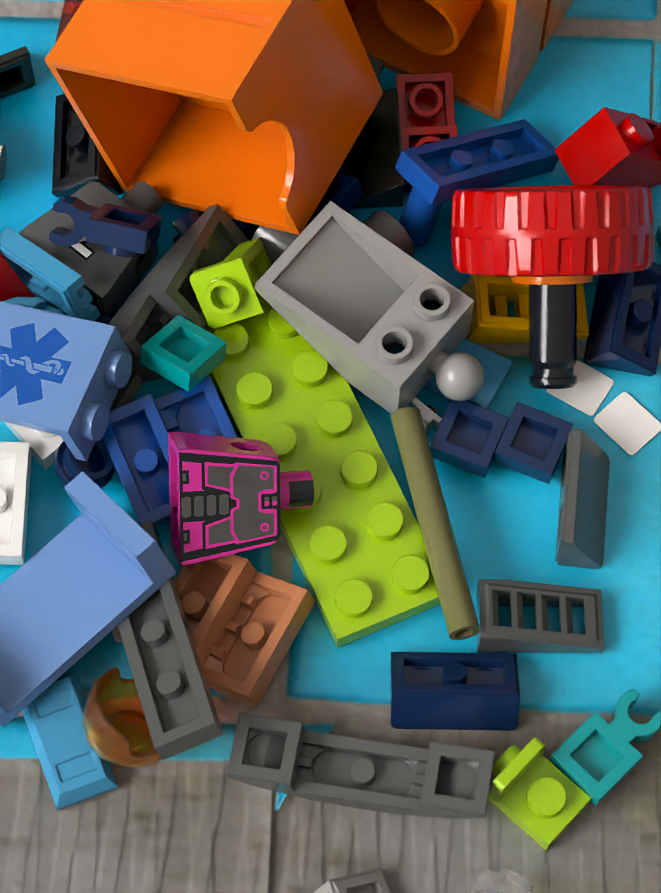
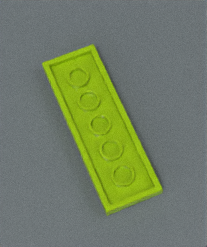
[204,305,441,648]

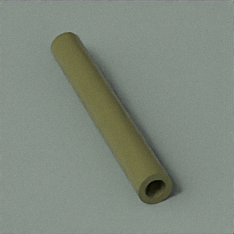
[390,406,480,640]

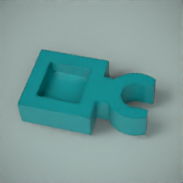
[549,689,661,807]

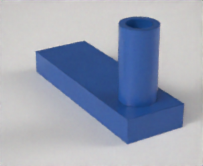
[395,119,559,246]

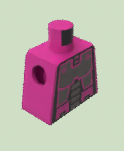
[168,432,314,565]

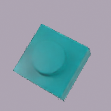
[140,315,227,392]

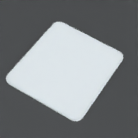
[546,360,614,416]
[593,392,661,455]

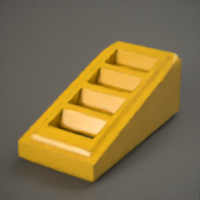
[460,275,589,344]

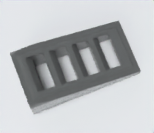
[476,579,604,653]

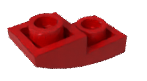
[395,72,458,186]

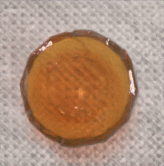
[81,667,163,767]

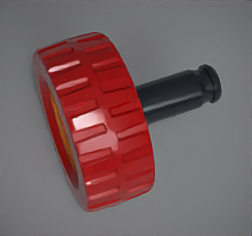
[451,185,654,389]

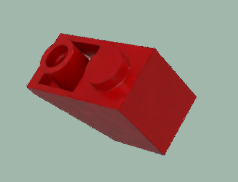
[554,107,661,188]

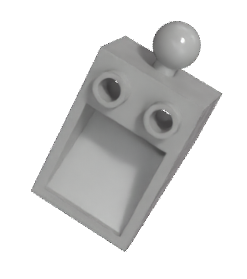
[255,201,484,414]

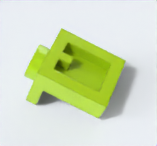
[189,237,272,329]
[488,737,591,851]

